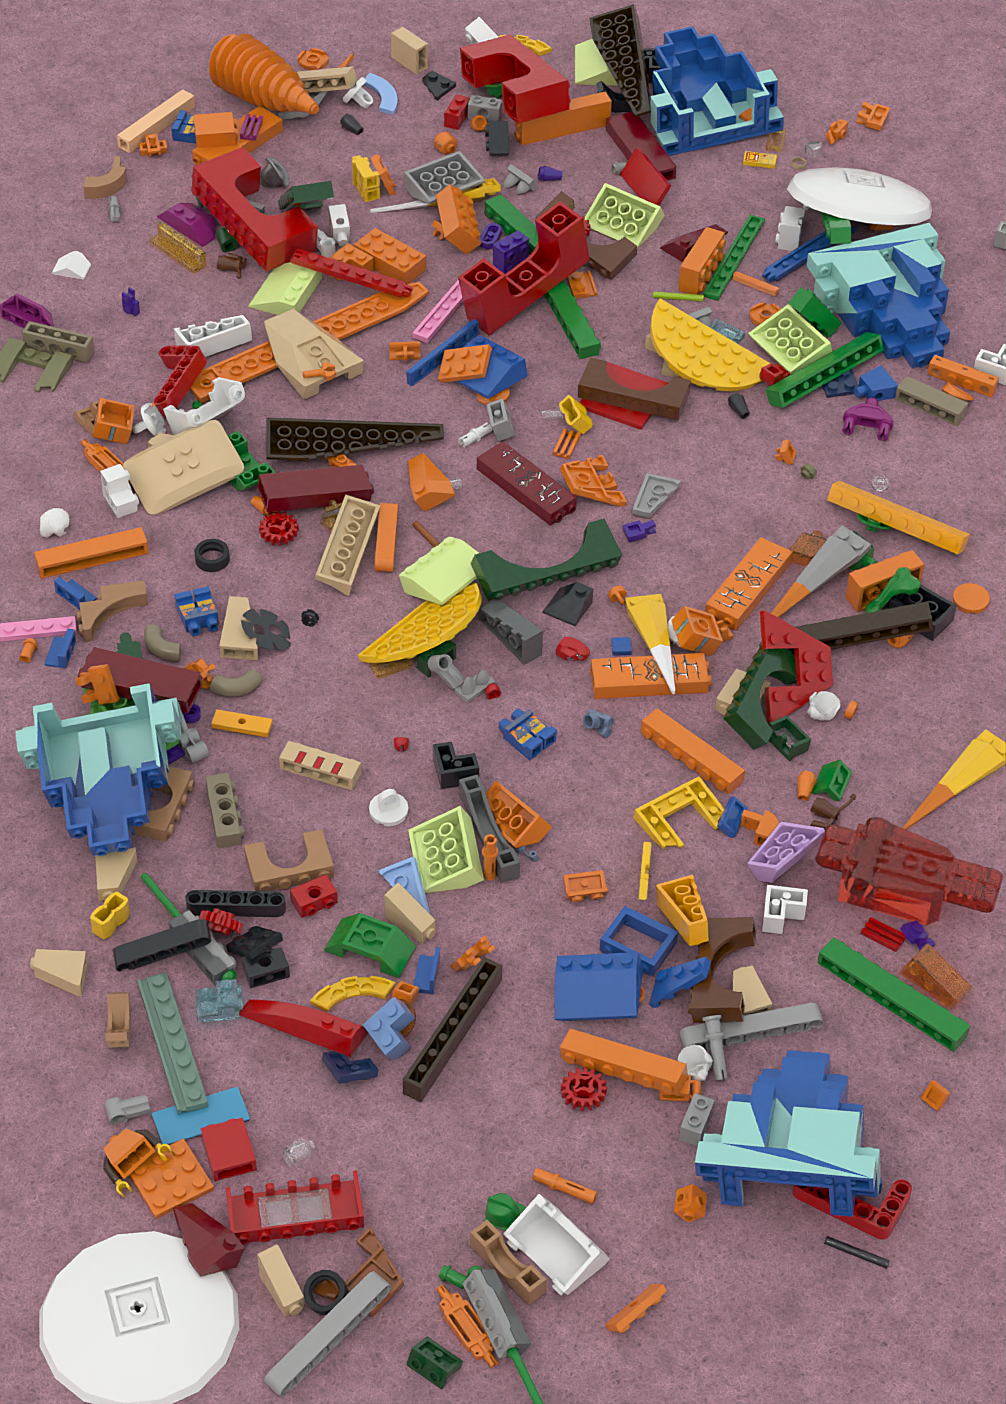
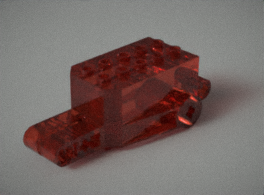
[815,817,1003,925]

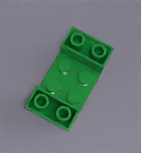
[228,431,276,491]
[324,913,416,978]

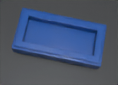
[717,796,747,838]

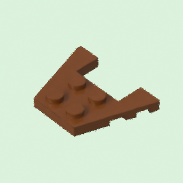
[313,1227,404,1317]

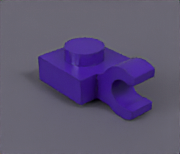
[122,287,140,316]
[623,520,656,542]
[900,920,936,954]

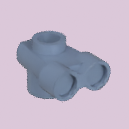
[583,709,615,738]

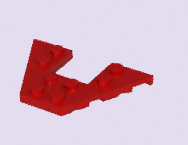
[760,610,833,725]

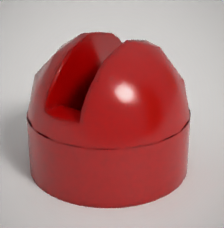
[485,683,502,700]
[394,737,409,752]

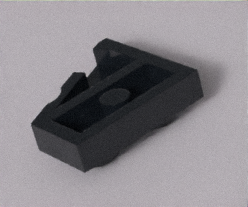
[422,71,456,101]

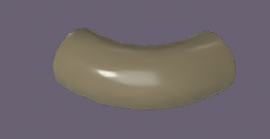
[144,625,181,661]
[210,669,263,697]

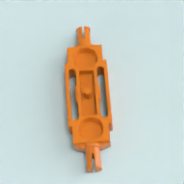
[81,439,132,487]
[436,1284,499,1368]

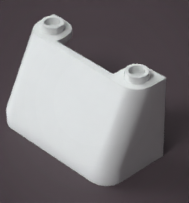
[163,377,245,435]
[504,1194,610,1295]

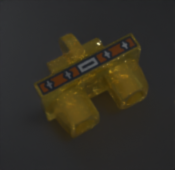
[320,500,342,531]

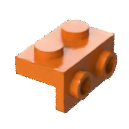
[563,870,608,902]

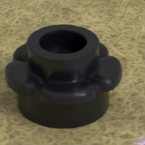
[301,609,319,627]

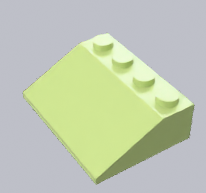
[575,39,618,86]
[585,183,665,248]
[248,262,322,315]
[748,305,832,374]
[399,537,479,605]
[408,806,484,893]

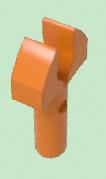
[303,363,336,381]

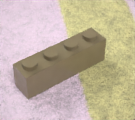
[895,376,968,426]

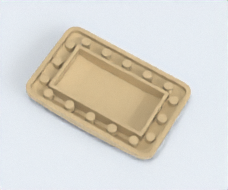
[123,420,245,515]

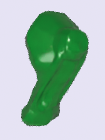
[865,567,921,613]

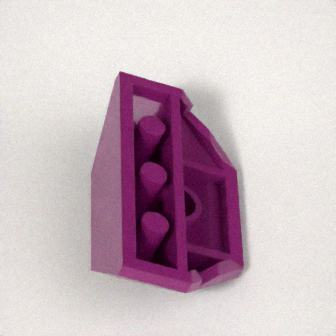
[157,203,215,247]
[0,293,54,328]

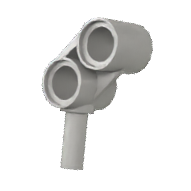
[178,711,209,764]

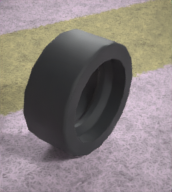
[194,539,230,572]
[303,1270,348,1315]

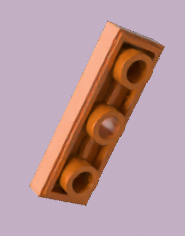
[605,1284,667,1333]

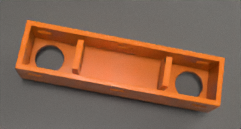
[928,355,999,398]

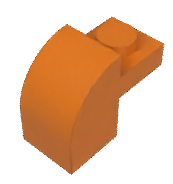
[740,809,779,846]

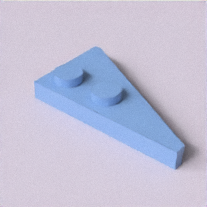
[379,857,430,914]

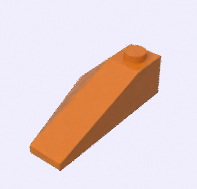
[408,453,456,511]
[486,781,552,848]

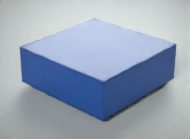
[611,637,632,655]

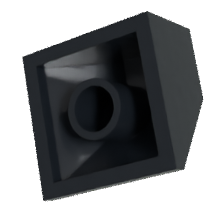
[542,582,593,626]

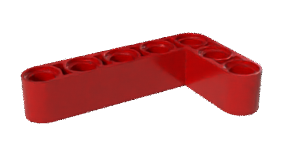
[153,345,207,417]
[792,1179,912,1240]

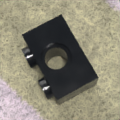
[242,947,290,989]

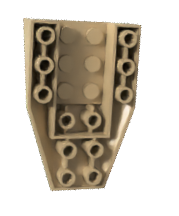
[264,309,364,400]

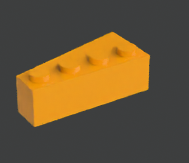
[656,875,709,946]

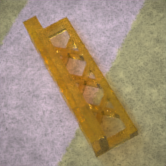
[149,221,206,274]

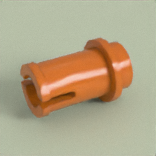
[19,638,38,662]

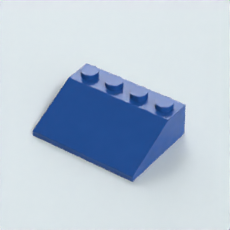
[456,336,528,399]
[555,952,643,1021]

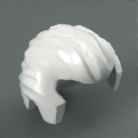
[40,508,69,538]
[807,691,841,721]
[678,1044,713,1082]

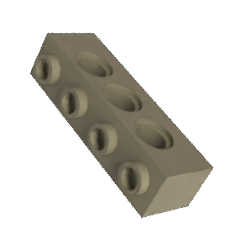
[22,321,95,363]
[205,773,244,848]

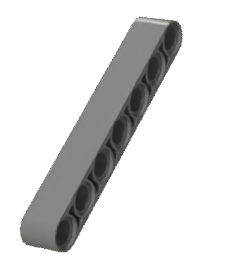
[679,1003,824,1051]
[264,1271,391,1398]

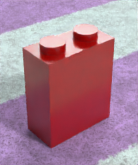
[200,1117,257,1182]

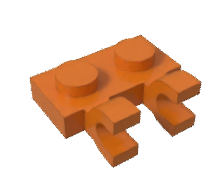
[856,101,890,131]
[75,664,119,705]
[450,935,495,972]

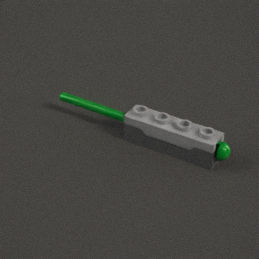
[141,873,237,987]
[463,1266,544,1404]

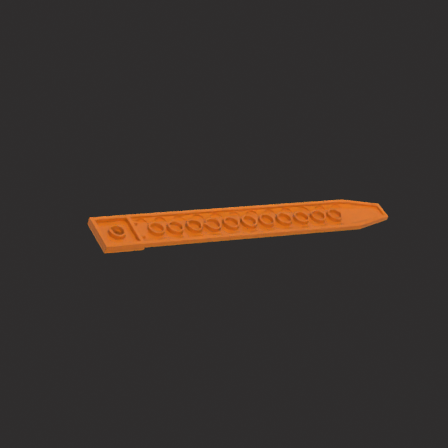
[189,282,429,403]

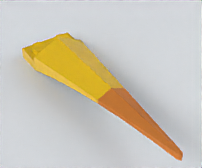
[903,729,1006,831]

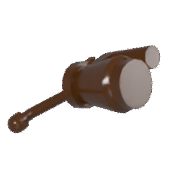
[217,252,247,279]
[810,794,856,832]

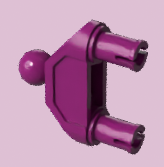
[842,398,893,441]

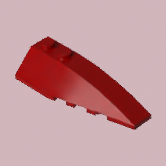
[239,999,369,1057]

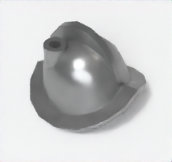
[260,157,289,189]

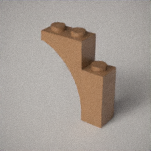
[77,580,148,641]

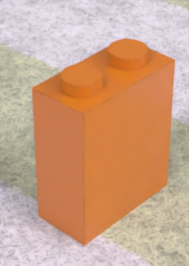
[194,112,238,148]

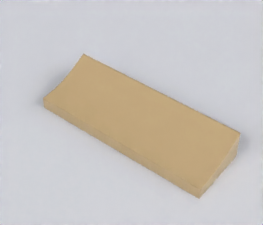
[315,495,380,596]

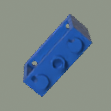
[599,906,678,977]

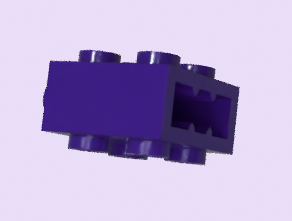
[493,230,529,274]

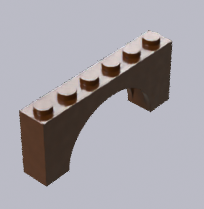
[535,191,637,280]
[578,358,691,420]
[688,917,757,1023]

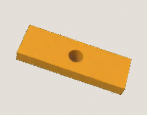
[211,709,273,738]

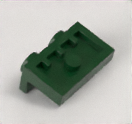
[406,1336,463,1389]

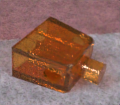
[790,530,827,567]

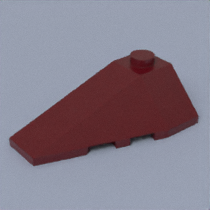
[660,224,728,262]
[173,1203,245,1277]

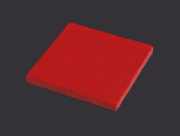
[579,362,668,430]

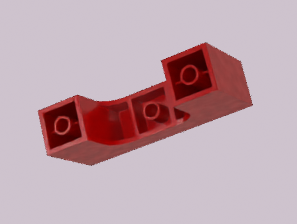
[460,34,571,124]
[191,147,318,272]
[458,201,590,336]

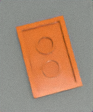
[438,344,492,383]

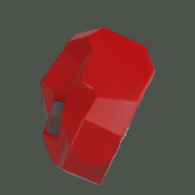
[556,637,590,661]

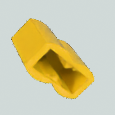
[559,395,593,434]
[90,892,130,940]

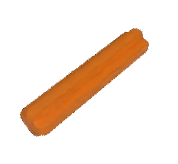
[732,271,779,296]

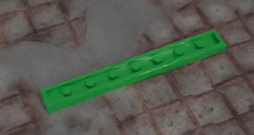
[703,214,765,301]

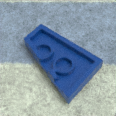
[649,957,711,1008]

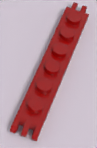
[290,248,413,297]

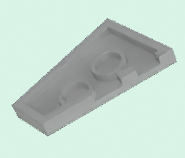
[632,473,681,518]

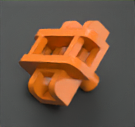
[139,134,168,157]

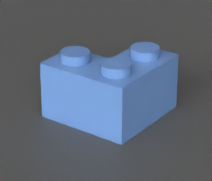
[363,997,415,1060]

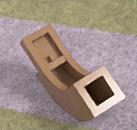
[84,156,127,199]
[105,991,131,1048]

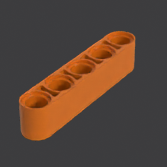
[375,503,398,572]

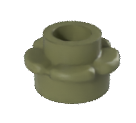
[800,463,817,480]

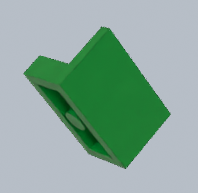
[811,759,852,801]

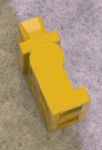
[352,155,380,202]

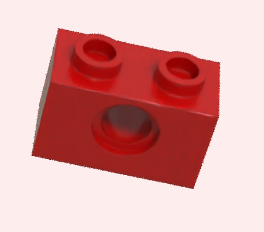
[290,875,338,918]

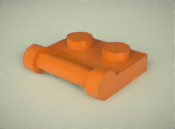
[371,154,396,196]

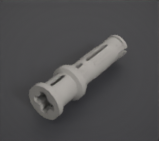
[702,1015,728,1081]

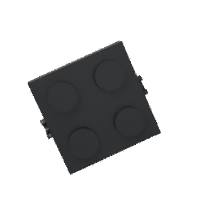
[226,926,283,959]

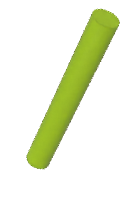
[653,292,704,301]

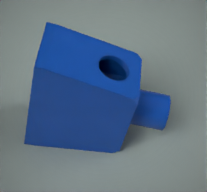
[854,365,898,401]

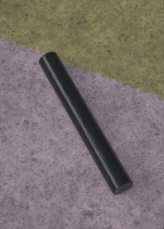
[824,1236,890,1269]

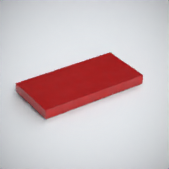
[620,148,671,206]

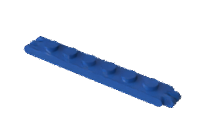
[762,224,856,282]

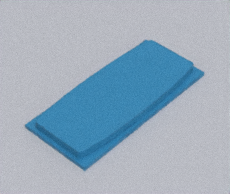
[151,1087,250,1145]

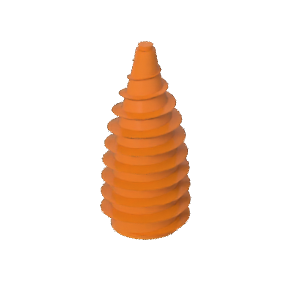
[209,33,319,115]

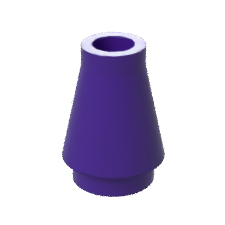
[538,165,562,181]

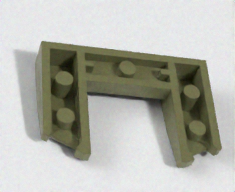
[0,338,73,392]

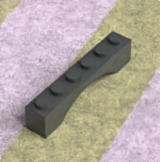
[459,774,520,883]

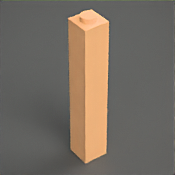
[117,89,195,153]

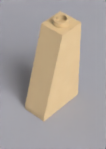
[219,596,258,660]

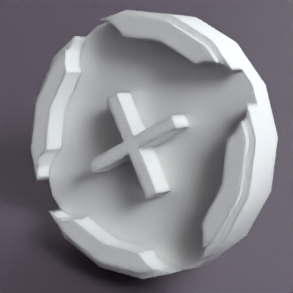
[342,77,373,108]
[132,403,166,436]
[369,789,409,827]

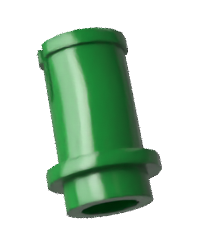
[438,1265,467,1290]

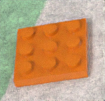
[129,1138,214,1219]

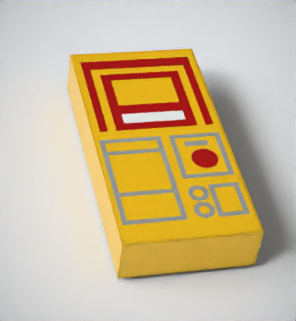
[743,151,777,169]

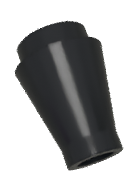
[340,114,364,135]
[728,393,750,419]

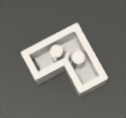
[974,344,1006,385]
[100,464,139,518]
[762,885,808,934]

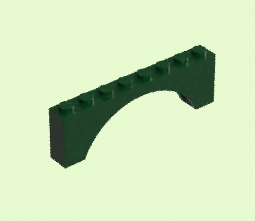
[470,518,623,601]

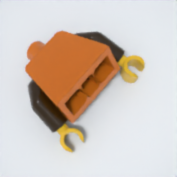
[103,1129,173,1197]

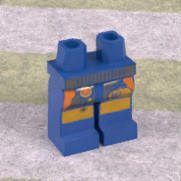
[171,110,196,144]
[174,586,219,636]
[499,708,557,761]

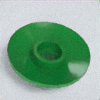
[857,513,891,532]

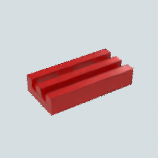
[860,917,906,952]

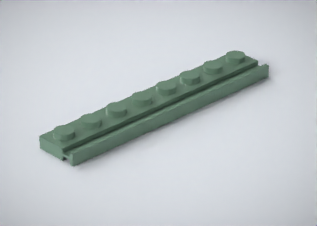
[137,972,208,1115]

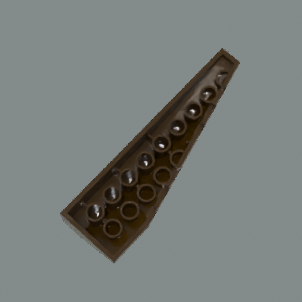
[589,4,651,117]
[266,417,444,461]

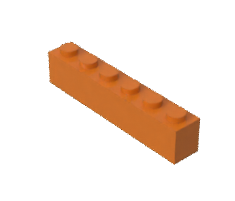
[34,527,149,579]
[641,708,745,794]
[560,1028,688,1096]

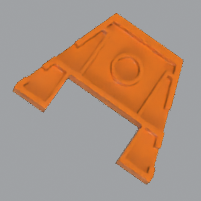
[560,455,627,507]

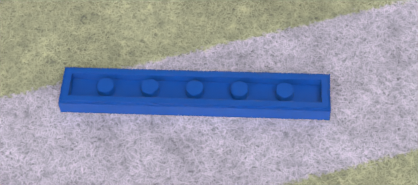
[406,319,479,386]

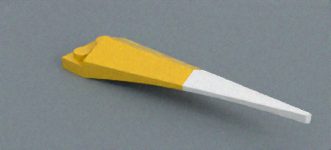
[370,178,501,213]
[625,594,675,694]

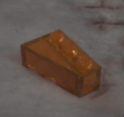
[899,943,973,1009]

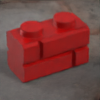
[444,95,470,130]

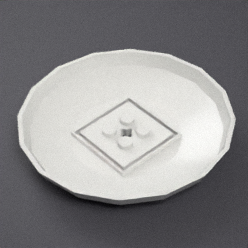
[787,167,932,225]
[39,1231,239,1404]

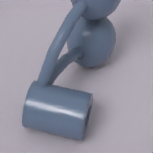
[515,846,539,862]

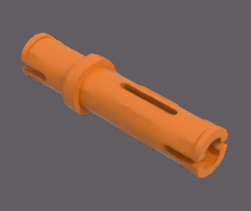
[482,834,498,881]
[532,1167,598,1205]

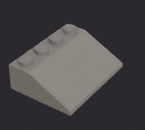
[404,151,485,204]

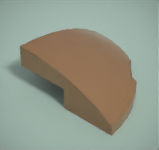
[73,398,105,434]

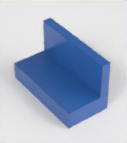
[54,577,97,610]
[44,628,76,668]
[414,947,440,994]

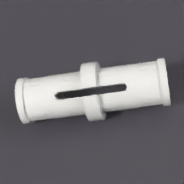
[458,422,492,448]

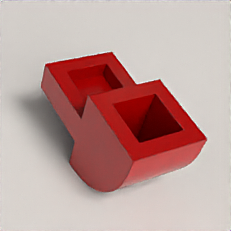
[759,363,792,386]

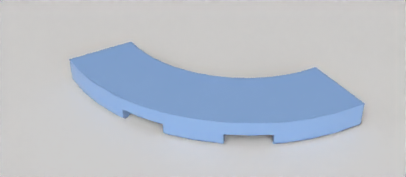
[363,73,398,115]

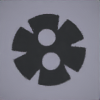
[241,609,291,651]

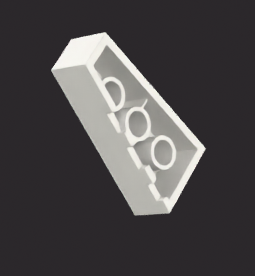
[173,315,252,357]

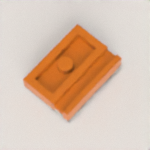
[567,271,598,299]

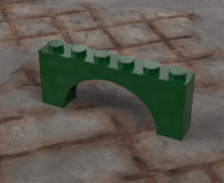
[278,181,334,213]
[723,641,796,750]

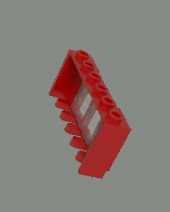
[225,1170,364,1245]

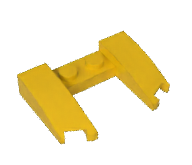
[633,776,724,849]

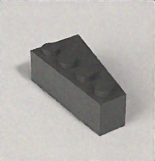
[479,599,543,665]

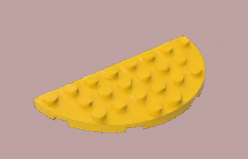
[650,298,770,391]
[358,582,482,664]

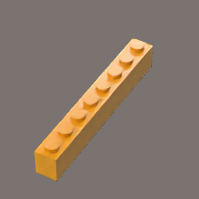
[827,480,970,554]

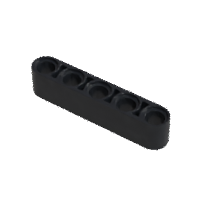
[185,890,286,917]
[112,919,212,972]

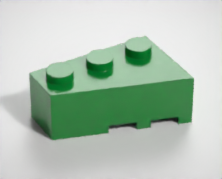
[788,287,842,338]

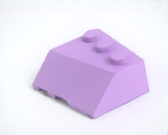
[747,822,825,883]

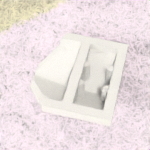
[52,251,91,280]

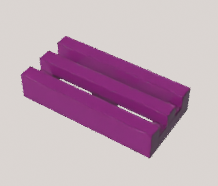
[240,114,263,141]

